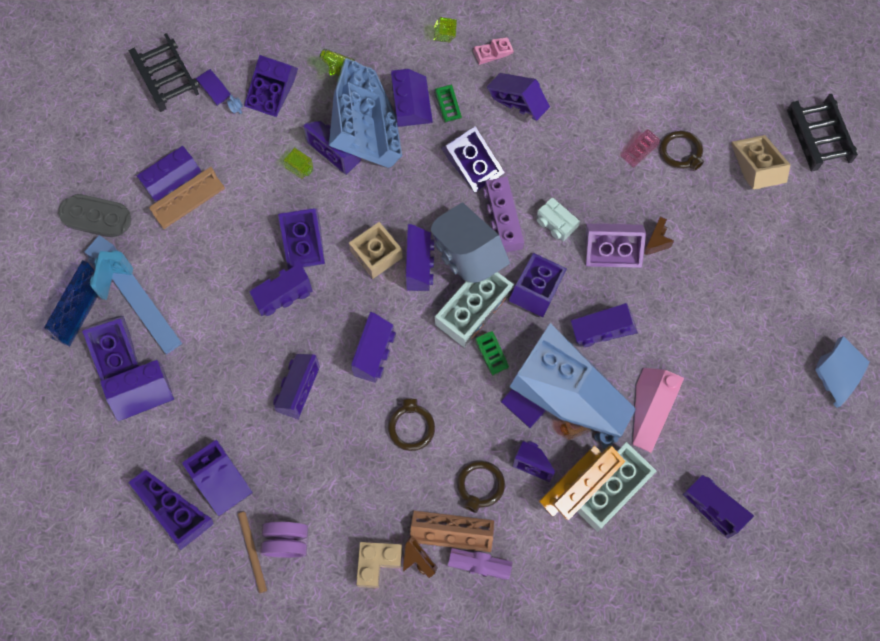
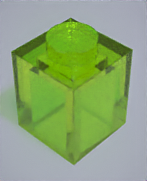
[434,17,457,43]
[283,147,313,179]

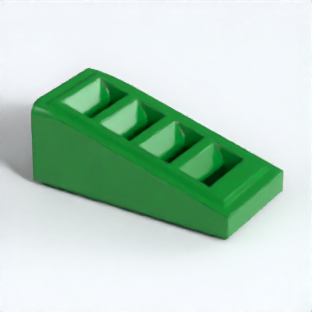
[434,84,462,123]
[475,331,509,376]

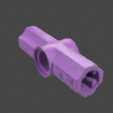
[448,548,513,580]

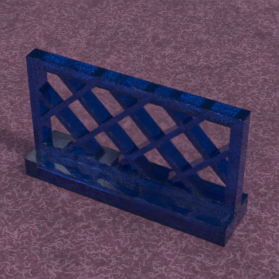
[44,260,99,347]

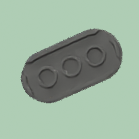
[58,194,132,237]

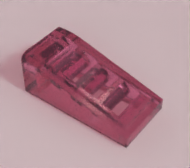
[621,129,660,168]

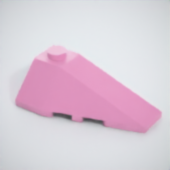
[633,368,684,453]

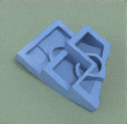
[815,336,870,408]

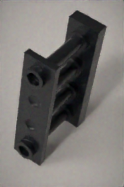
[128,33,200,112]
[787,93,858,172]

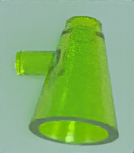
[319,49,355,77]

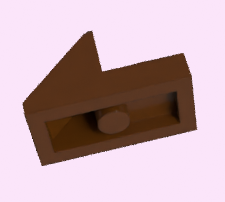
[644,216,674,255]
[403,536,438,578]

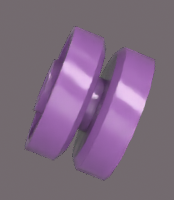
[260,522,308,558]

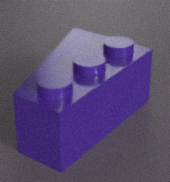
[487,73,550,121]
[249,259,313,316]

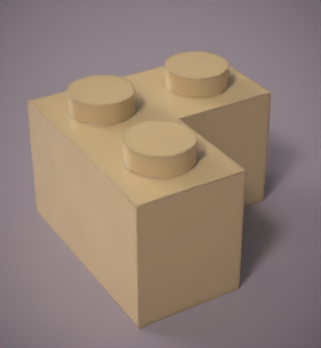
[357,542,402,588]

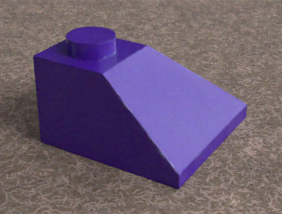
[512,441,555,482]

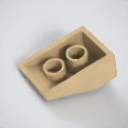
[731,135,790,190]

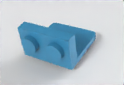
[90,250,133,300]

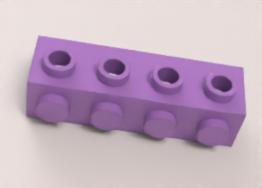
[483,177,524,252]

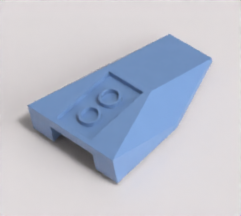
[329,58,402,168]
[510,323,636,438]

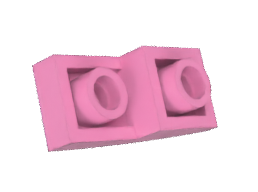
[473,37,514,65]

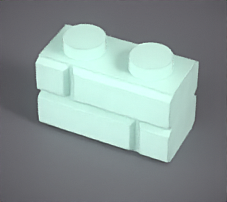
[536,198,580,241]

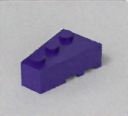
[571,303,638,347]
[682,475,754,539]

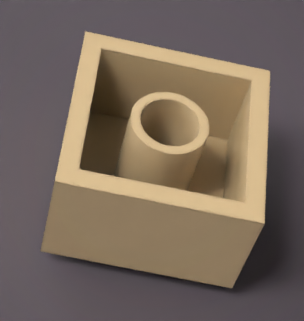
[349,222,403,279]

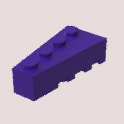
[128,470,214,551]

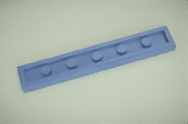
[112,273,182,355]

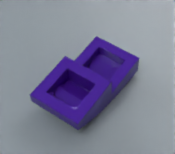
[196,69,231,106]

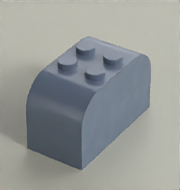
[431,202,510,283]

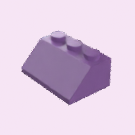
[585,223,646,268]

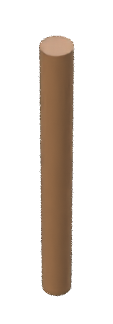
[238,512,267,594]

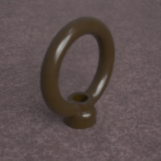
[659,131,704,172]
[388,399,435,451]
[457,461,505,513]

